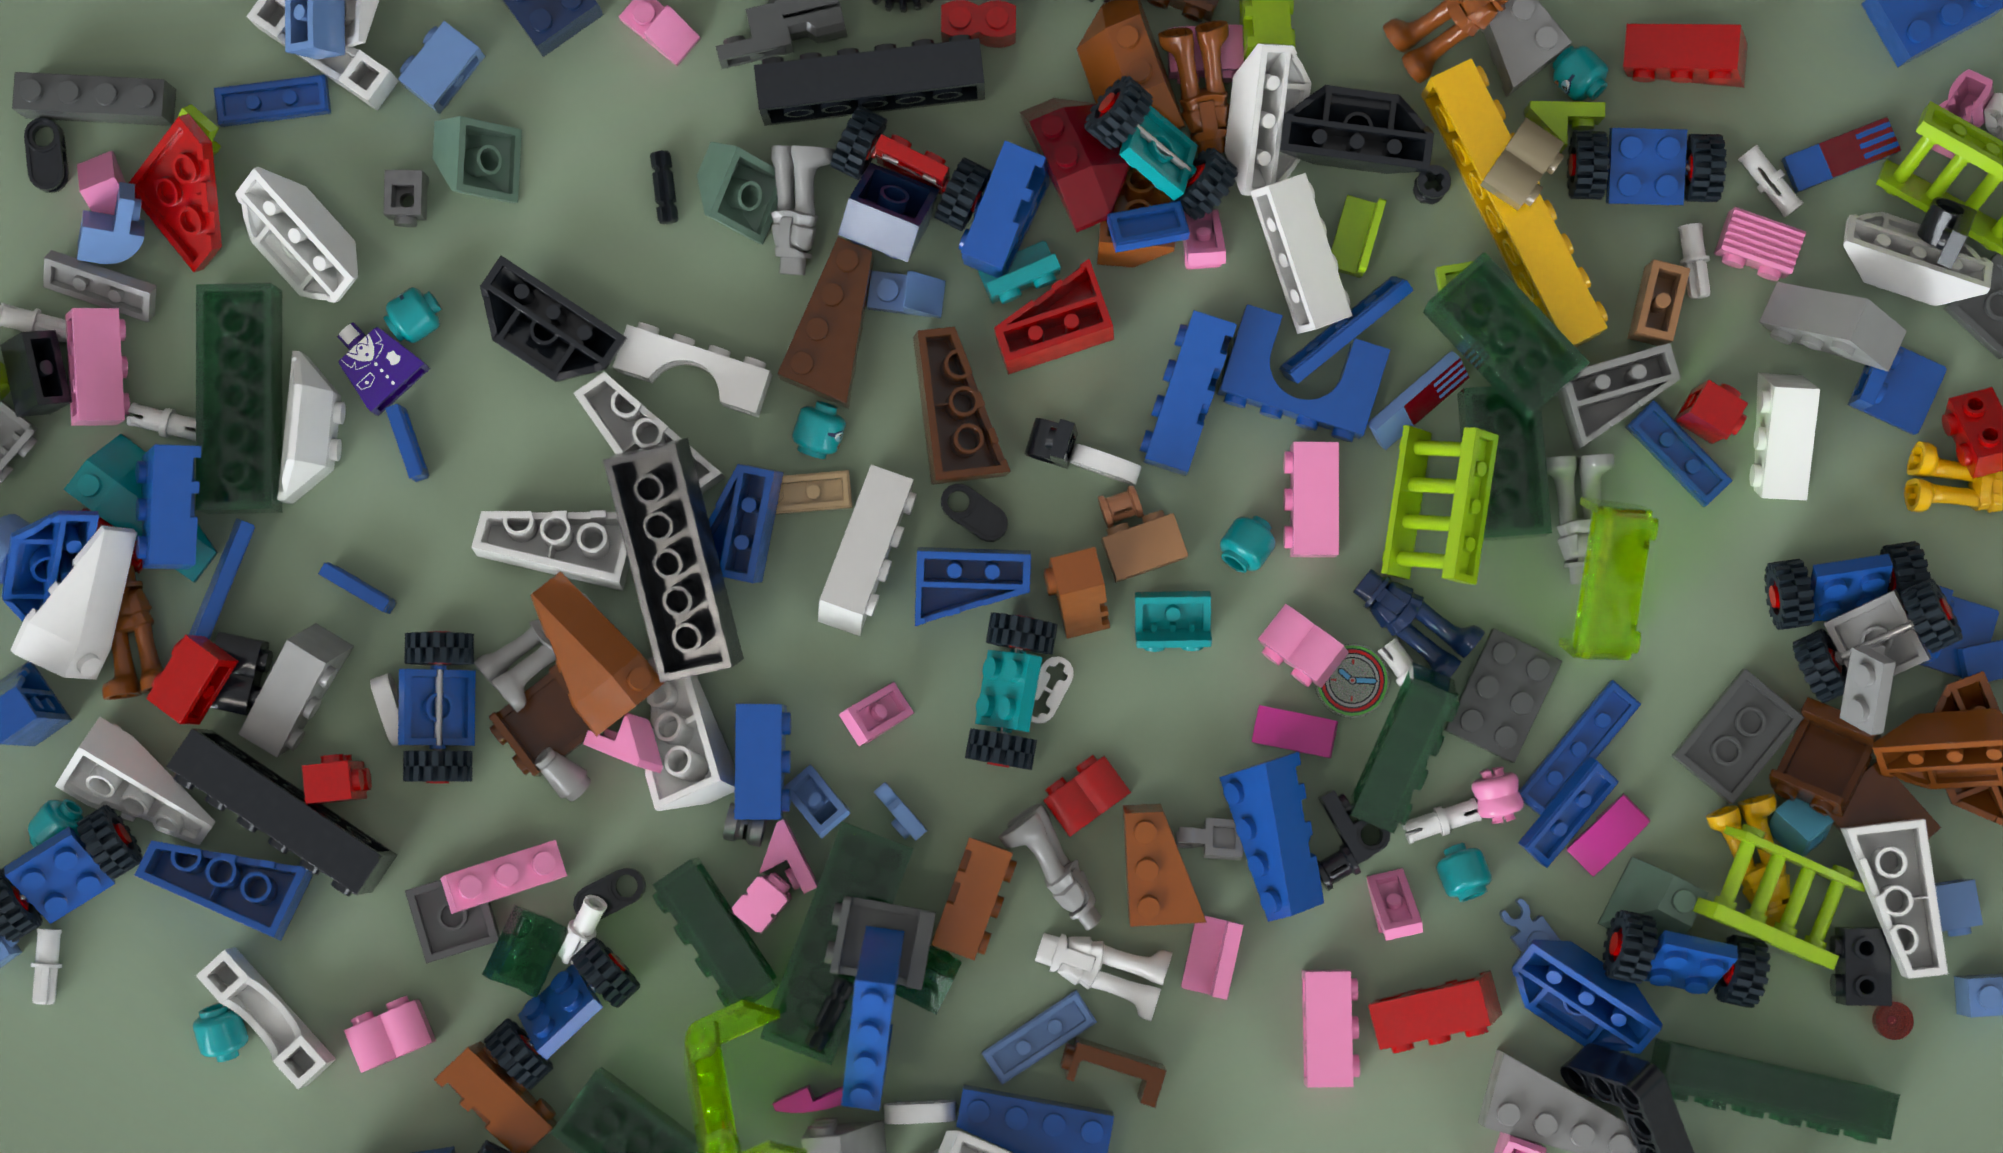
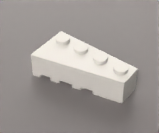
[818,465,917,636]

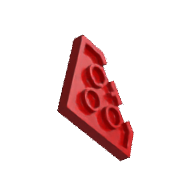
[129,114,222,273]

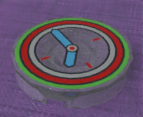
[1314,643,1390,718]

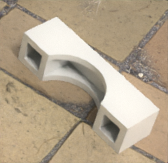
[246,0,399,111]
[613,322,773,418]
[196,947,336,1089]

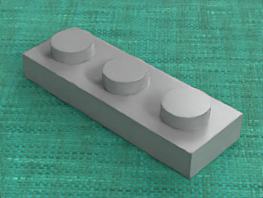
[43,250,157,323]

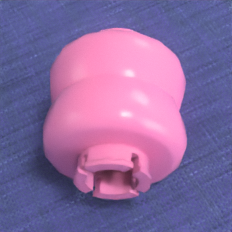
[1472,766,1524,824]

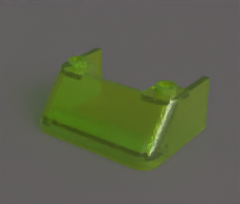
[1558,497,1659,661]
[683,999,807,1153]

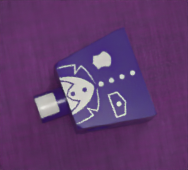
[337,322,431,416]

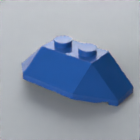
[2,510,99,622]
[1511,939,1663,1054]

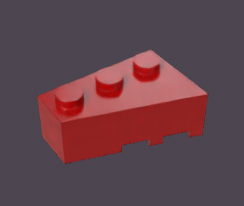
[1623,23,1748,88]
[994,259,1114,375]
[1368,970,1502,1053]

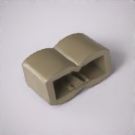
[1480,118,1565,211]

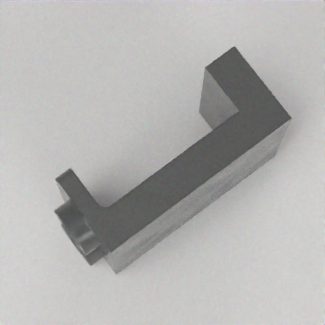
[824,895,936,990]

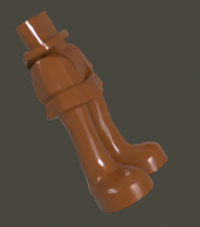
[1383,0,1509,83]
[1158,20,1230,154]
[102,565,164,700]

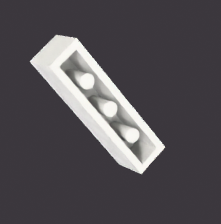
[1250,173,1352,334]

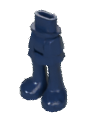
[1353,569,1485,688]

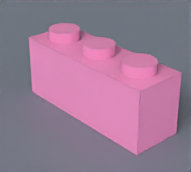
[65,308,130,426]
[1283,442,1339,558]
[440,840,567,914]
[1302,969,1360,1088]

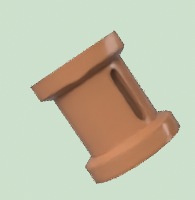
[1097,485,1144,528]

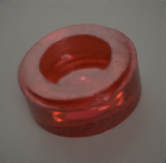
[1872,1001,1914,1040]

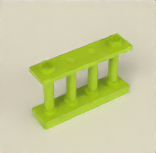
[1876,101,2003,255]
[1381,425,1499,585]
[1693,824,1865,970]

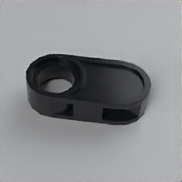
[24,117,69,193]
[941,484,1008,542]
[573,868,646,920]

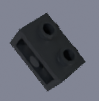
[0,330,72,417]
[1829,927,1892,1006]

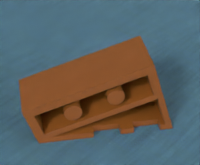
[1043,547,1110,639]
[1123,803,1207,927]
[931,836,1017,960]
[434,1041,558,1153]

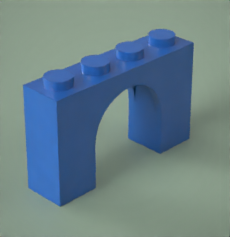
[1218,304,1391,442]
[841,926,904,1111]

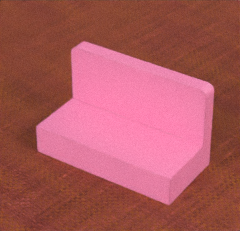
[1181,915,1244,1000]

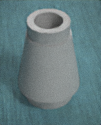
[534,747,591,802]

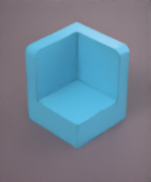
[1769,798,1834,857]

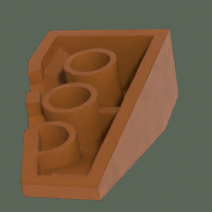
[1097,142,1175,267]
[530,571,664,737]

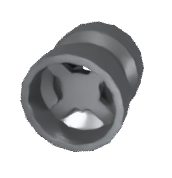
[723,802,767,847]

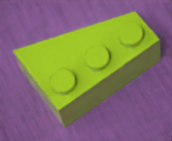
[1239,0,1296,61]

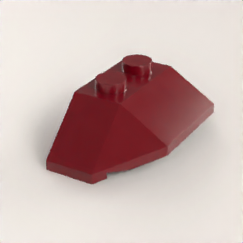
[1020,98,1130,233]

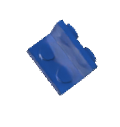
[1847,346,1947,435]
[1919,586,1999,678]

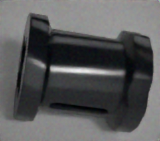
[1413,165,1451,205]
[1317,843,1361,891]

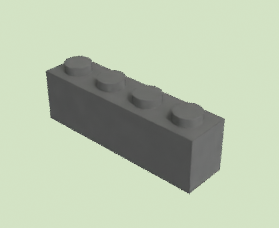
[12,72,176,126]

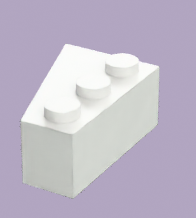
[1749,373,1820,501]

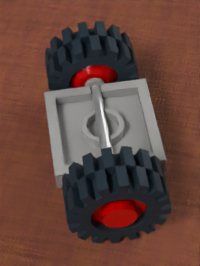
[1792,578,1963,703]

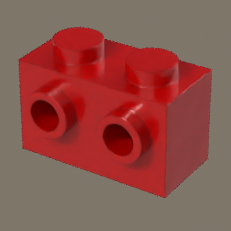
[1674,380,1748,444]
[1942,387,2003,479]
[146,634,238,725]
[302,754,372,804]

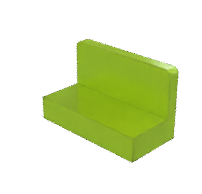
[1331,195,1387,278]

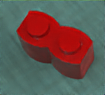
[941,0,1016,48]
[1043,755,1131,837]

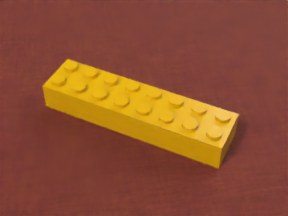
[1421,58,1608,359]

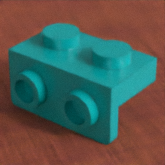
[978,241,1061,304]
[1135,591,1212,652]

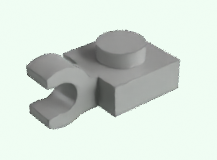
[1176,818,1243,860]

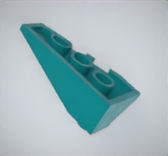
[64,434,218,583]

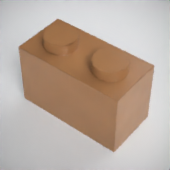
[1627,259,1691,346]
[1101,510,1188,583]

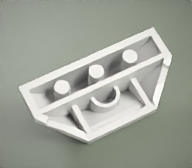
[1225,43,1311,196]
[235,167,358,303]
[1843,212,1993,306]
[277,350,346,504]

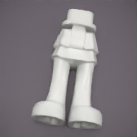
[1035,932,1173,1021]

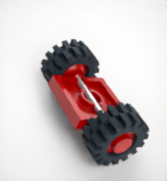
[831,106,991,231]

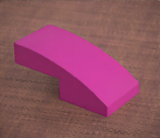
[1252,705,1338,758]
[1566,793,1650,877]
[772,1084,843,1113]

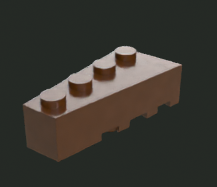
[913,326,1011,485]

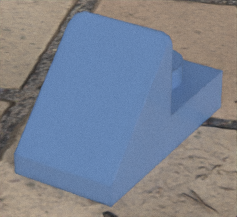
[867,271,946,318]
[784,764,851,838]

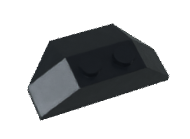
[1279,85,1434,174]
[480,255,627,382]

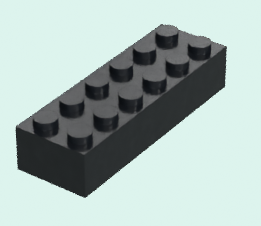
[754,35,985,126]
[603,438,744,683]
[166,728,397,897]

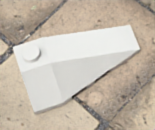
[645,657,735,811]

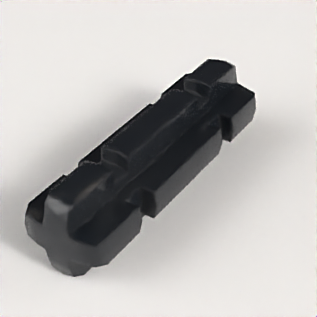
[650,151,679,224]
[805,977,854,1051]

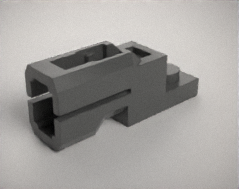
[716,0,848,69]

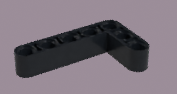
[1560,1043,1694,1153]

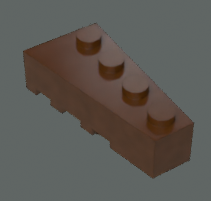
[777,237,874,409]

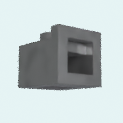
[383,170,429,227]

